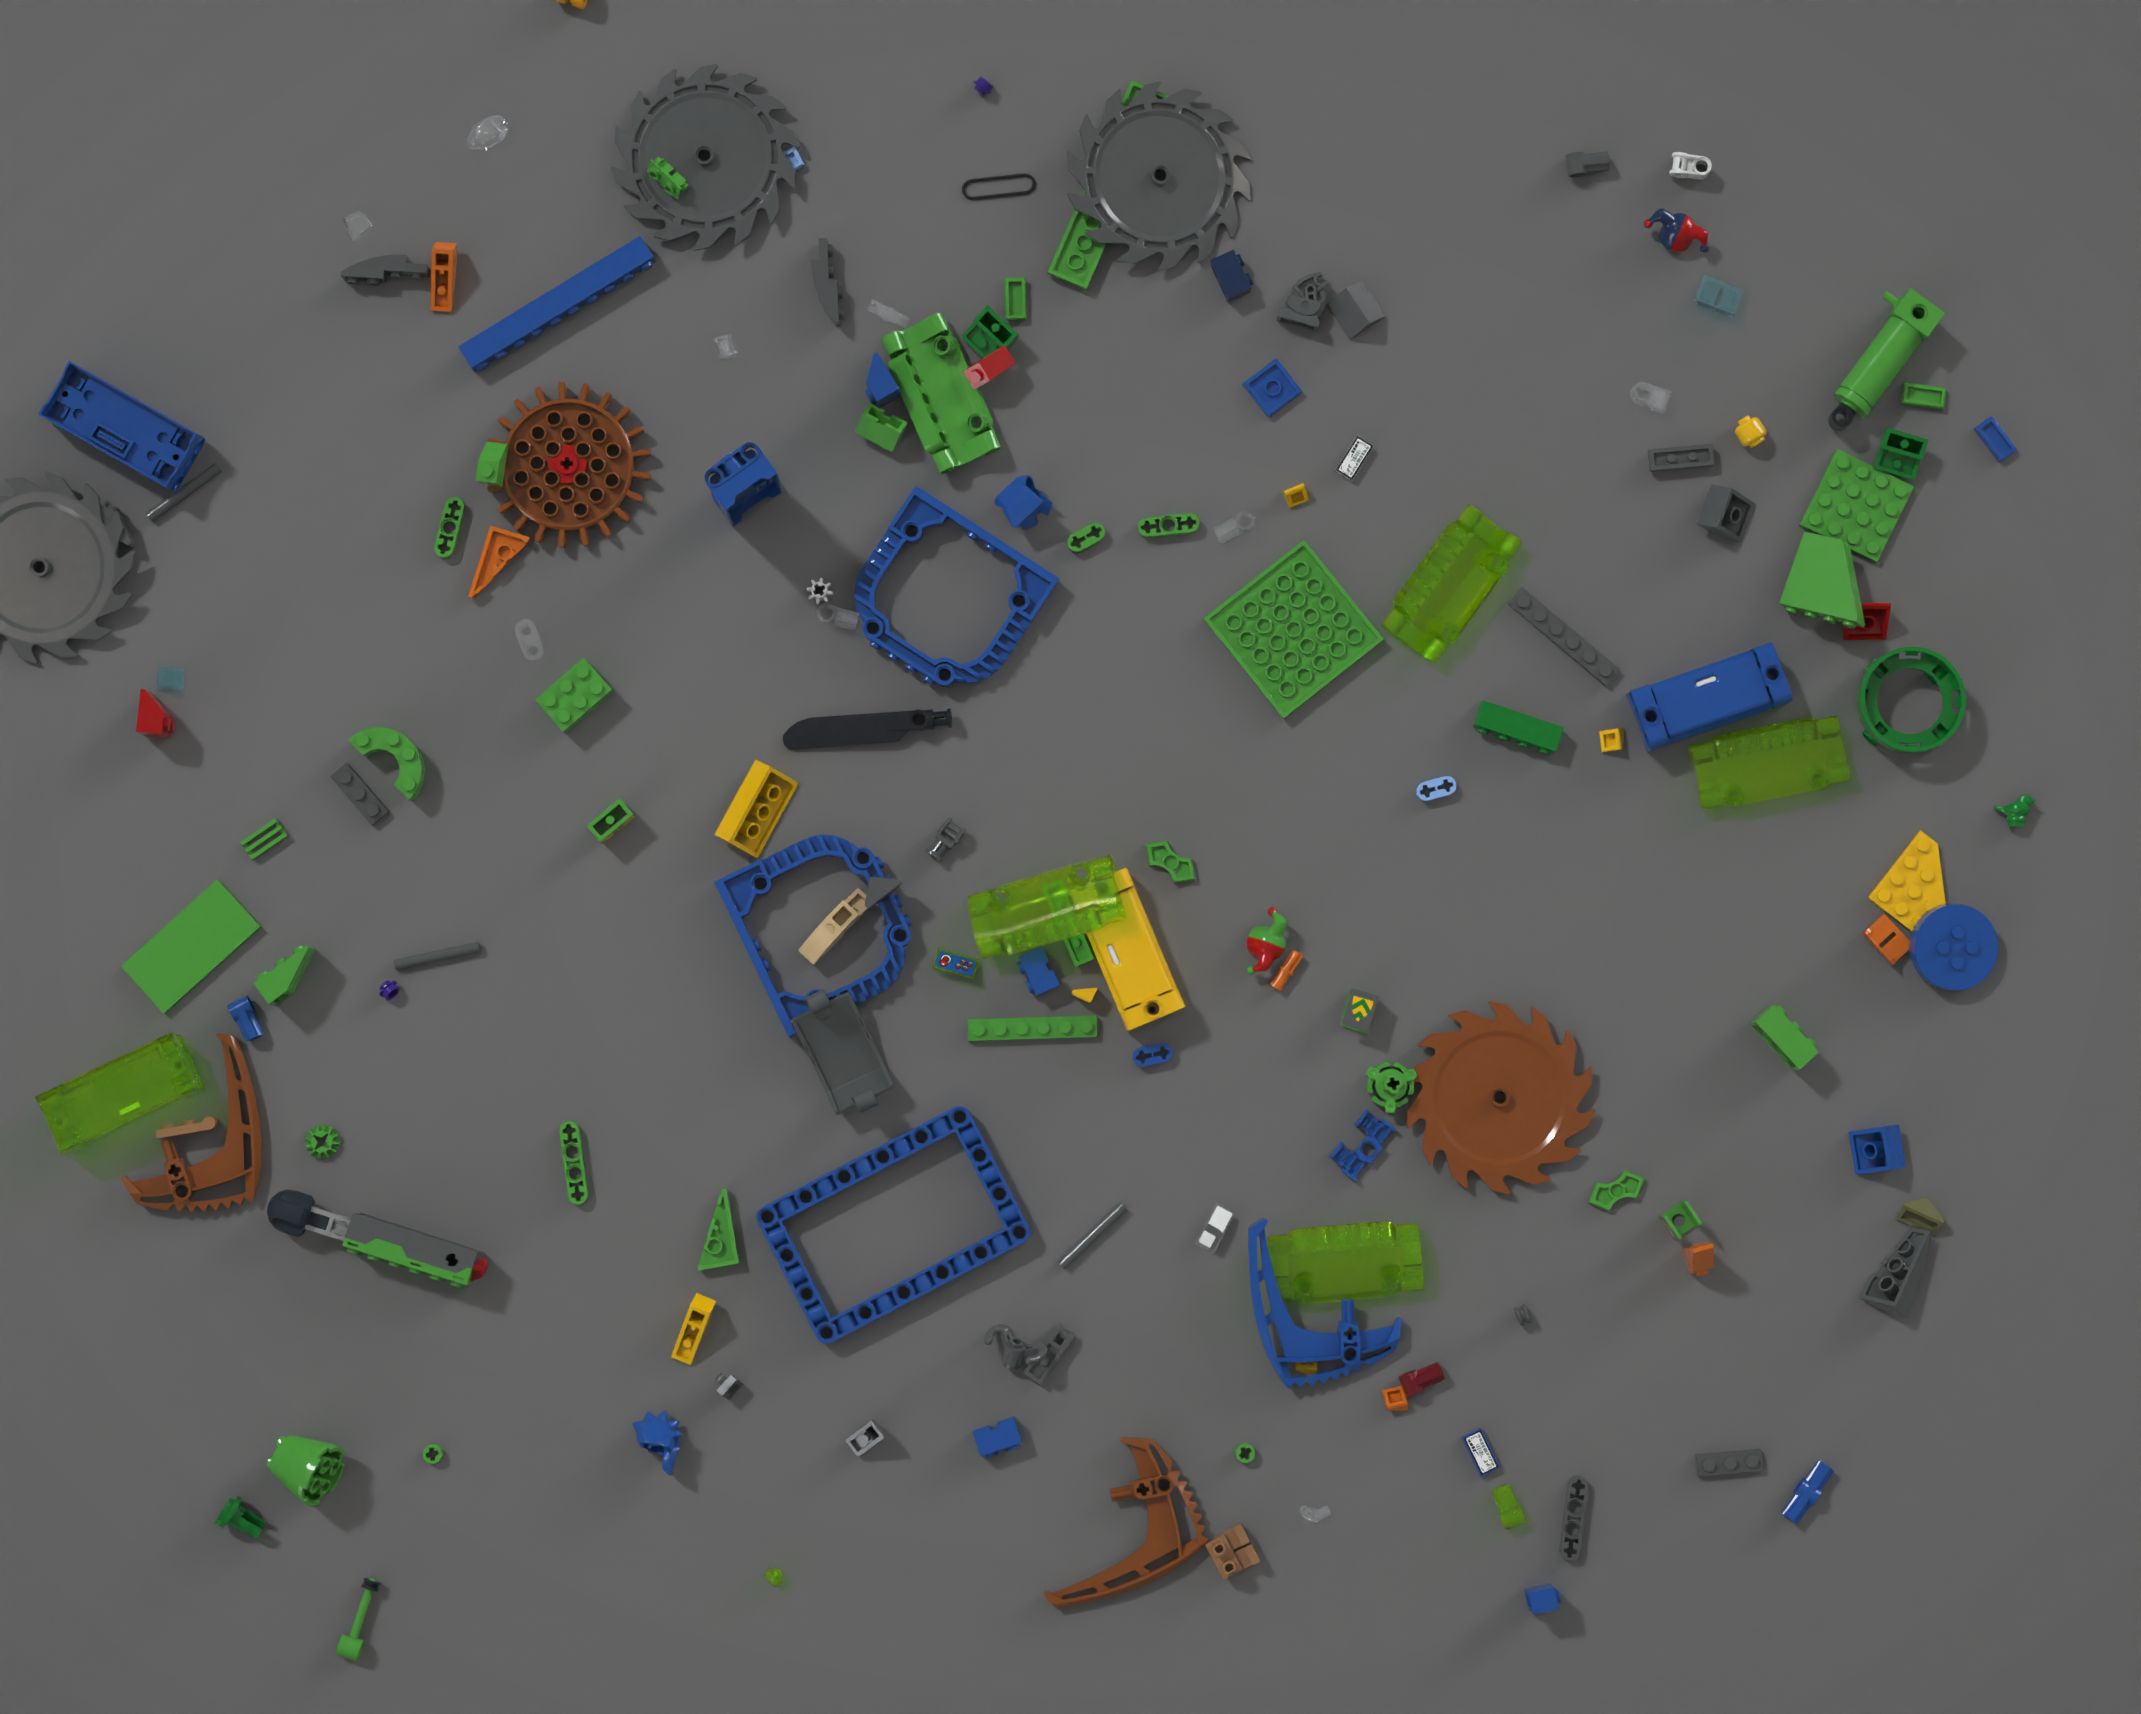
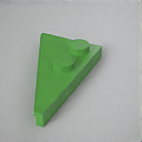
[697,1189,740,1271]

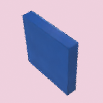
[1243,358,1302,418]

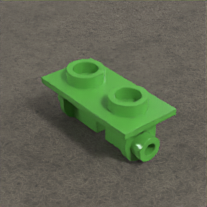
[647,157,689,200]

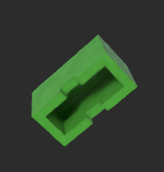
[855,403,908,452]

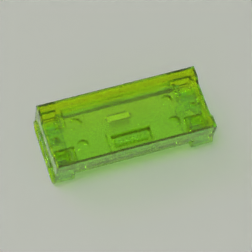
[35,1032,205,1156]

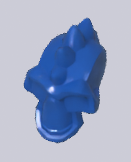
[633,1411,682,1476]

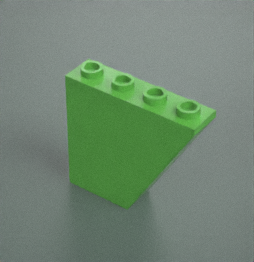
[1779,531,1865,629]

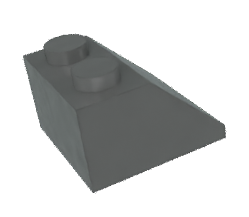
[1697,485,1755,543]

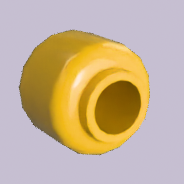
[1735,415,1767,448]

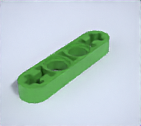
[559,1121,588,1205]

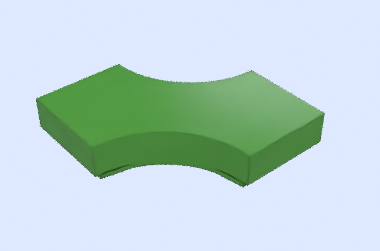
[1146,841,1195,883]
[1588,1170,1645,1211]

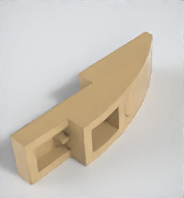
[798,888,868,966]

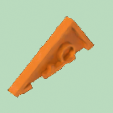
[468,526,531,599]

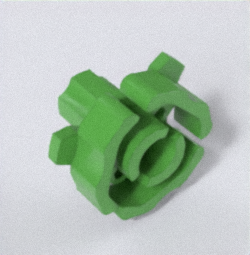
[1365,1062,1417,1113]

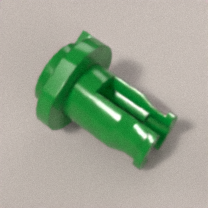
[214,1496,267,1540]

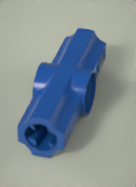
[1781,1460,1834,1524]

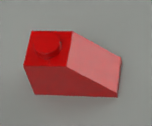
[963,345,1016,390]

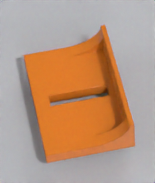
[1862,914,1910,965]

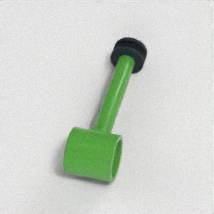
[336,1578,381,1662]

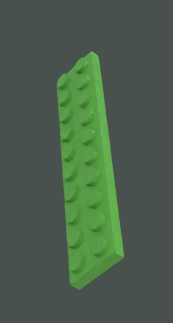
[1047,80,1168,290]

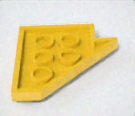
[1867,830,1946,933]

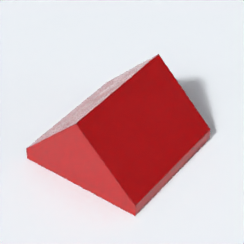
[1843,603,1891,640]

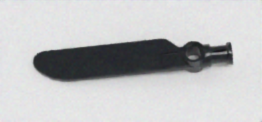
[783,708,952,749]

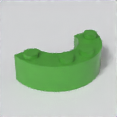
[348,727,425,802]

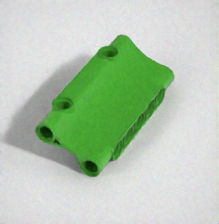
[881,312,1001,474]

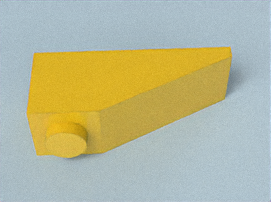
[671,1293,716,1365]

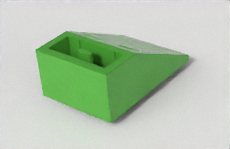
[254,945,316,1006]

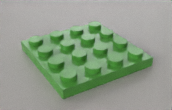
[1799,449,1914,563]

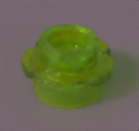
[764,1567,784,1587]

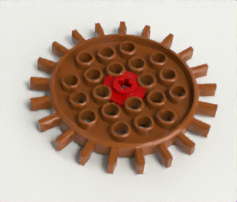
[487,382,651,549]

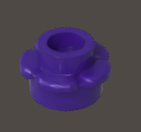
[974,76,994,95]
[379,980,400,1000]

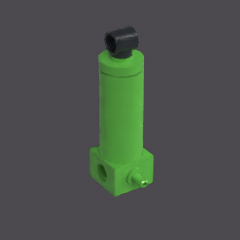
[1828,288,1945,431]

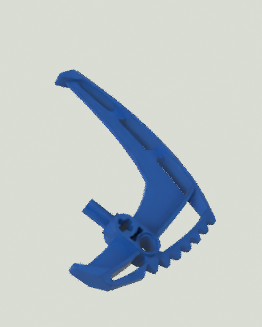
[1248,1218,1402,1389]

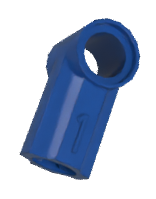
[227,995,264,1042]

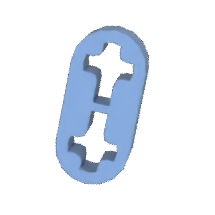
[1416,776,1456,802]

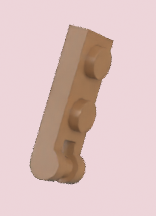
[155,1117,219,1139]

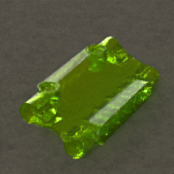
[1689,715,1851,810]

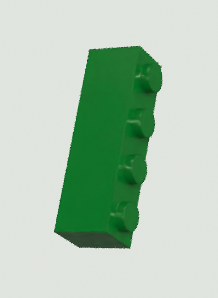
[1472,700,1564,755]

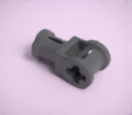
[925,817,966,863]

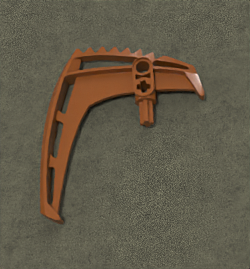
[121,1033,262,1213]
[1044,1437,1208,1608]

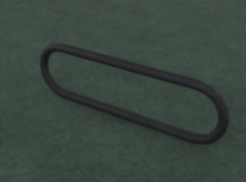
[962,173,1036,200]

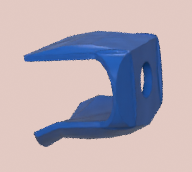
[995,475,1052,530]

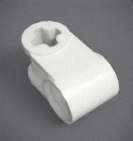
[1669,152,1712,180]

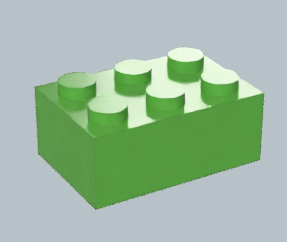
[535,657,614,734]
[1749,1004,1819,1071]

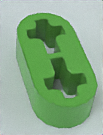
[1067,522,1105,553]

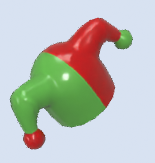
[1247,907,1287,975]

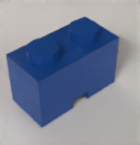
[1017,946,1060,996]
[972,1417,1022,1459]
[1524,1584,1561,1614]

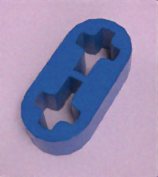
[1132,1043,1173,1067]

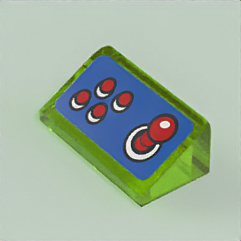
[932,948,979,980]

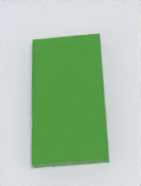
[121,879,261,1014]

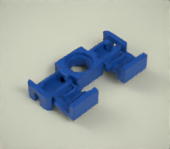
[1329,1109,1396,1181]

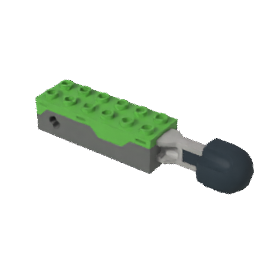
[267,1190,488,1288]

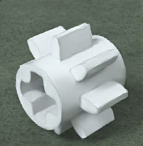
[806,578,833,605]

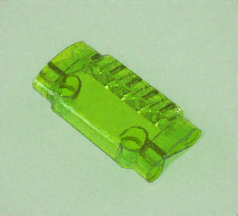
[1381,504,1522,664]
[968,855,1126,960]
[1266,1221,1424,1304]

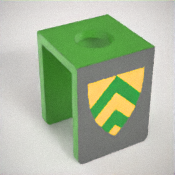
[1340,988,1379,1033]
[1659,1201,1703,1240]

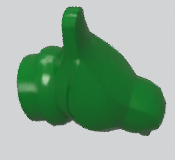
[1994,794,2036,826]

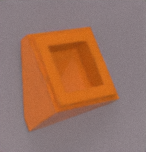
[1382,1386,1409,1411]

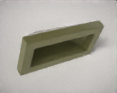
[1895,1197,1944,1237]

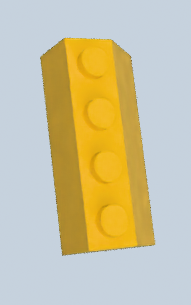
[714,759,799,859]

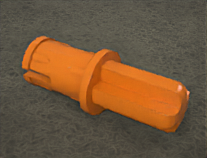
[1270,950,1303,992]

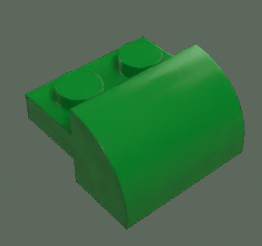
[960,305,1019,358]
[1873,428,1929,480]

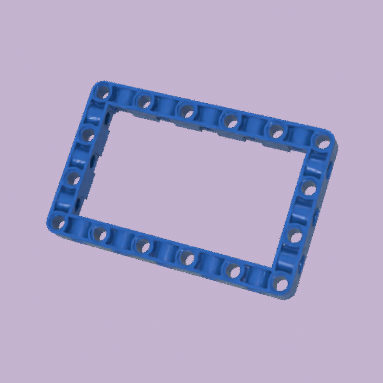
[756,1106,1030,1344]

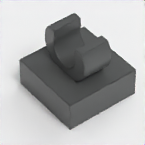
[715,1373,743,1400]

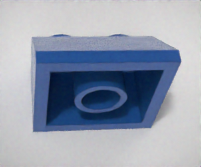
[865,352,901,408]
[1849,1124,1906,1175]

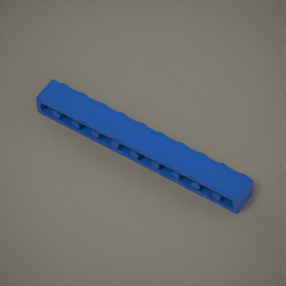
[458,236,655,372]

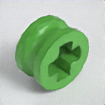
[1235,1443,1255,1463]
[423,1444,444,1464]

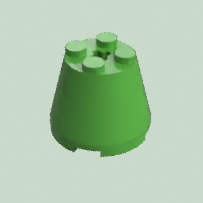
[267,1435,345,1507]

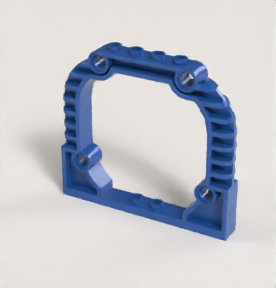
[854,486,1059,687]
[714,835,912,1038]

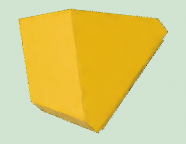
[1282,483,1309,508]

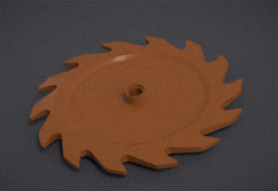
[1407,1001,1596,1194]

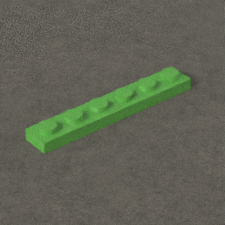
[968,1015,1097,1041]

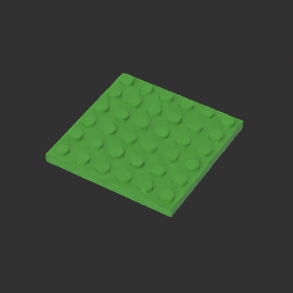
[1203,540,1384,719]

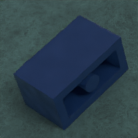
[1210,250,1253,303]

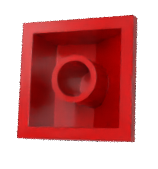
[136,689,175,738]

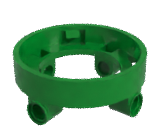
[1856,647,1966,754]

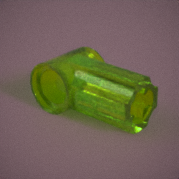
[1491,1483,1526,1530]

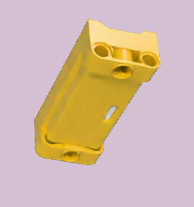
[1070,868,1186,1031]

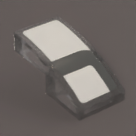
[1195,1203,1235,1254]

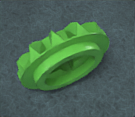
[305,1125,340,1159]

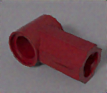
[1398,1362,1445,1397]

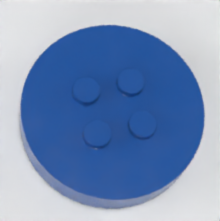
[1909,904,1998,990]

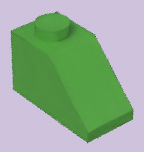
[475,442,508,487]

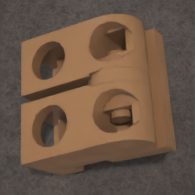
[1205,1523,1261,1580]

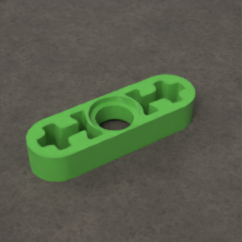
[434,497,465,559]
[1138,513,1199,538]

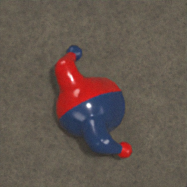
[1644,208,1709,253]

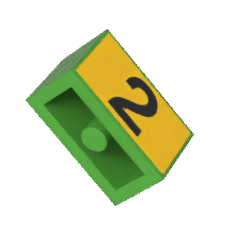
[587,798,636,844]

